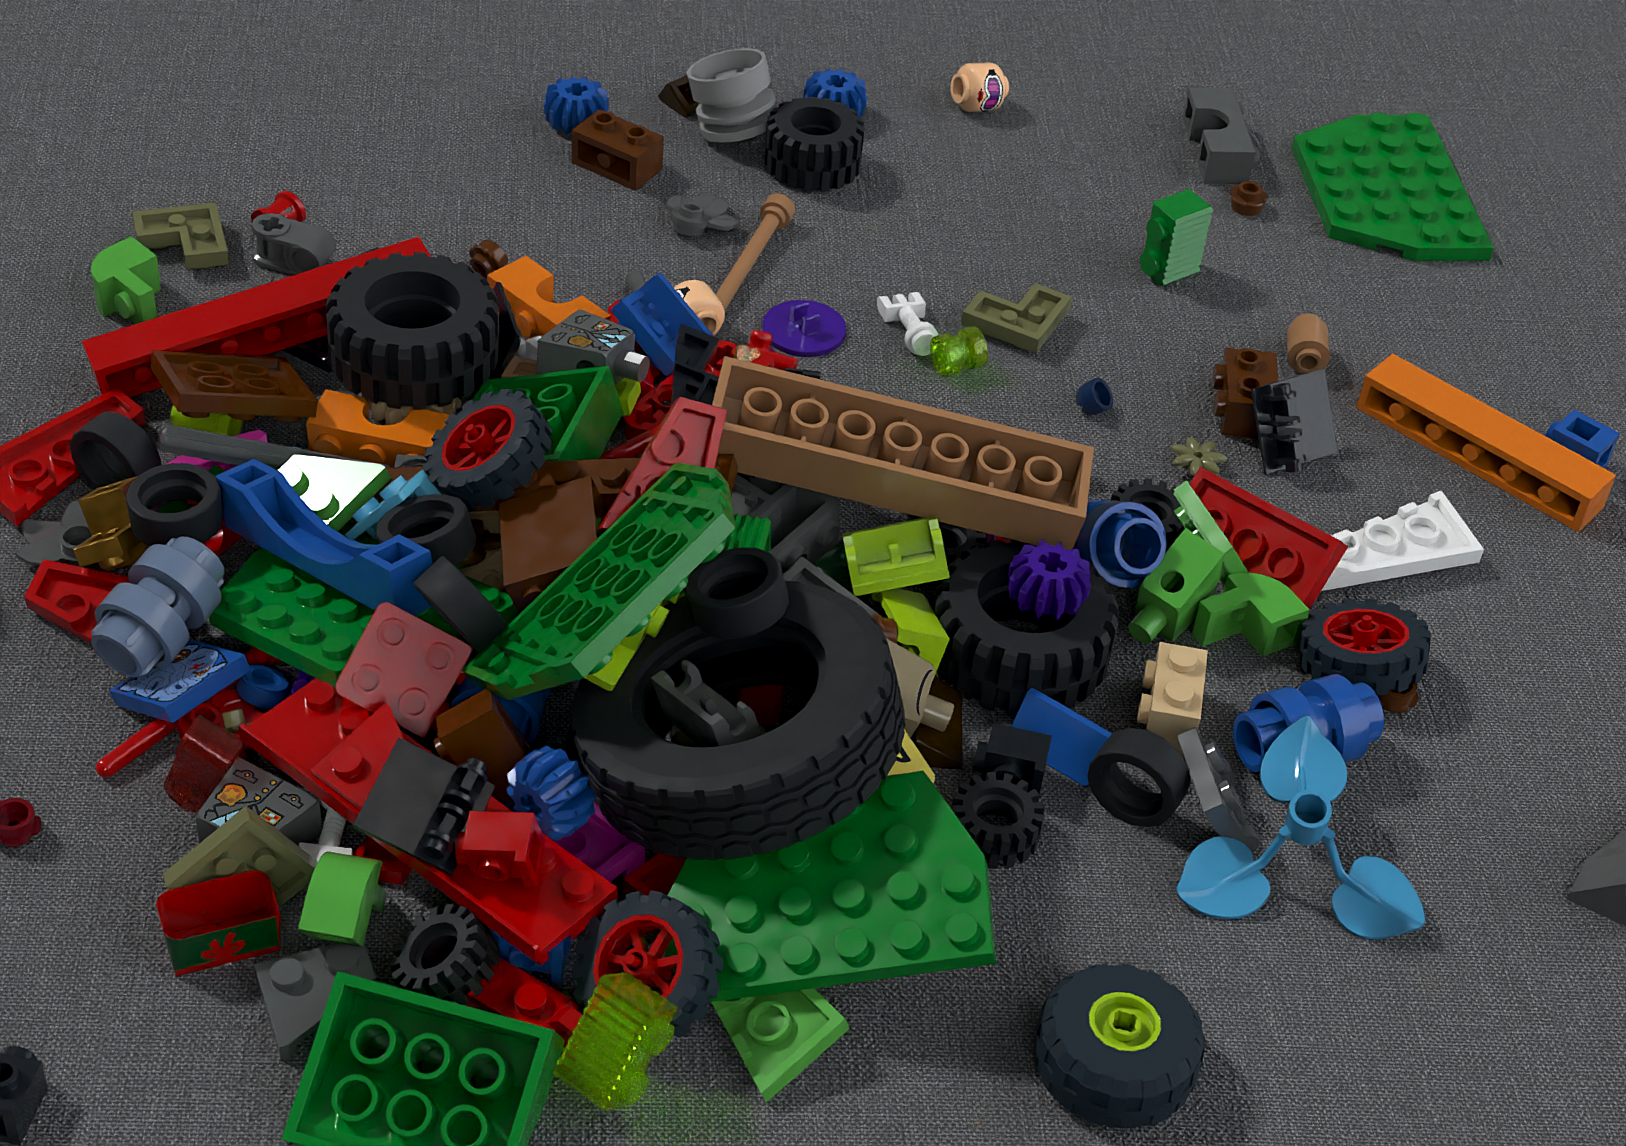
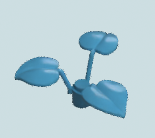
[1176,716,1425,940]

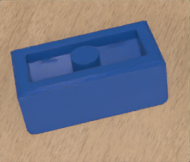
[1011,687,1113,787]

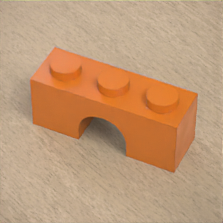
[487,256,611,339]
[306,389,450,468]

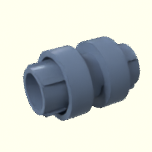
[91,536,224,677]

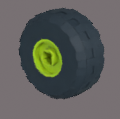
[1034,963,1205,1129]

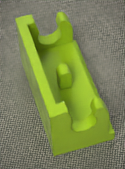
[842,515,950,596]
[871,588,949,681]

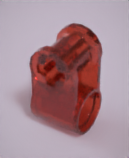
[164,715,246,811]

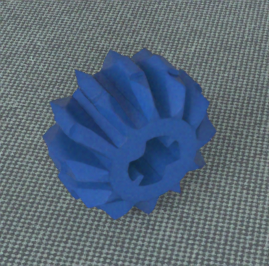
[803,68,868,117]
[544,76,609,135]
[507,745,597,841]

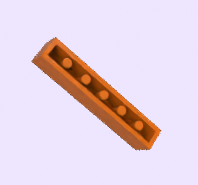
[1356,353,1616,532]

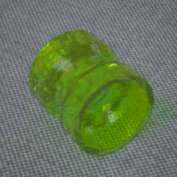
[930,326,988,377]

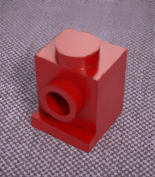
[455,811,545,889]

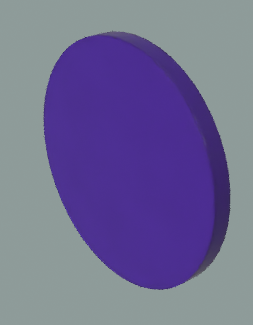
[762,300,846,357]

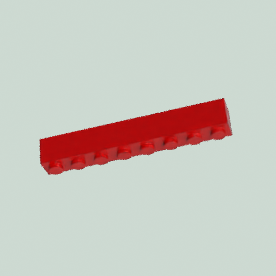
[82,236,431,398]

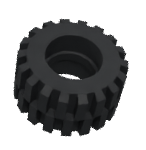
[764,97,865,192]

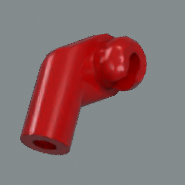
[746,329,798,371]

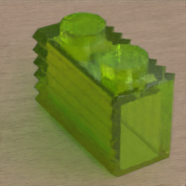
[553,972,678,1111]

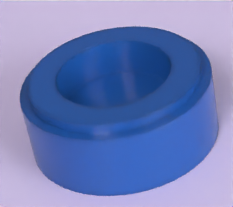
[236,665,290,709]

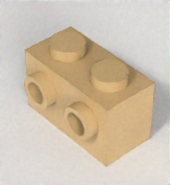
[1137,642,1208,759]

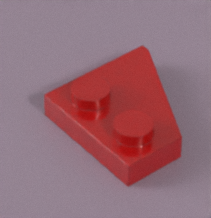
[311,703,404,811]

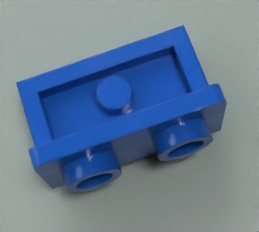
[610,273,714,377]

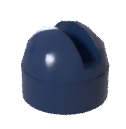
[1076,378,1113,415]

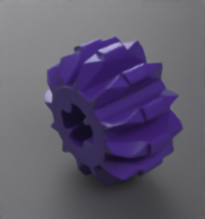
[1008,539,1091,621]

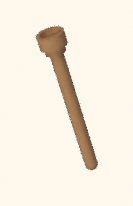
[716,193,795,311]

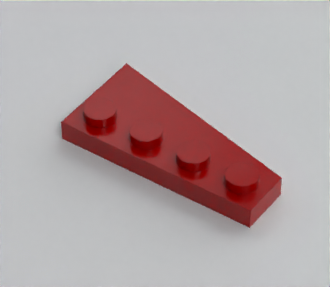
[0,387,146,527]

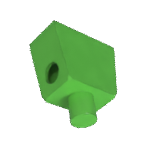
[1128,528,1225,644]

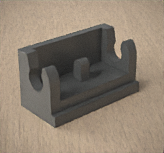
[651,660,766,747]

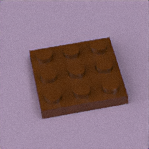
[150,350,318,422]

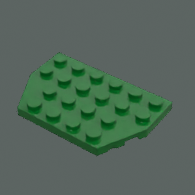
[1291,112,1494,261]
[461,462,736,700]
[209,523,519,687]
[665,770,997,1003]

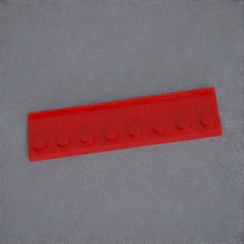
[238,678,618,966]

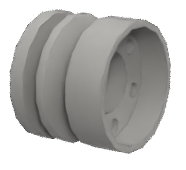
[687,48,777,143]

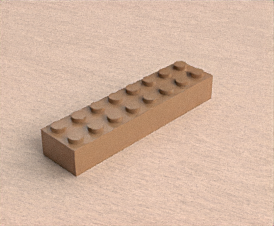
[712,356,1094,550]

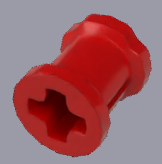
[251,190,306,229]

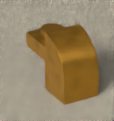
[73,476,152,571]

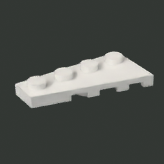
[1321,491,1484,591]

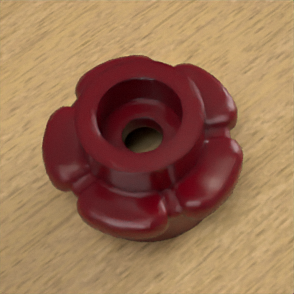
[0,798,42,847]

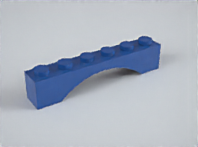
[215,459,433,617]

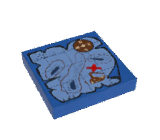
[109,639,250,723]

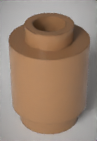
[1287,314,1330,374]

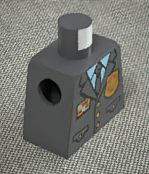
[536,309,650,385]
[196,757,322,846]

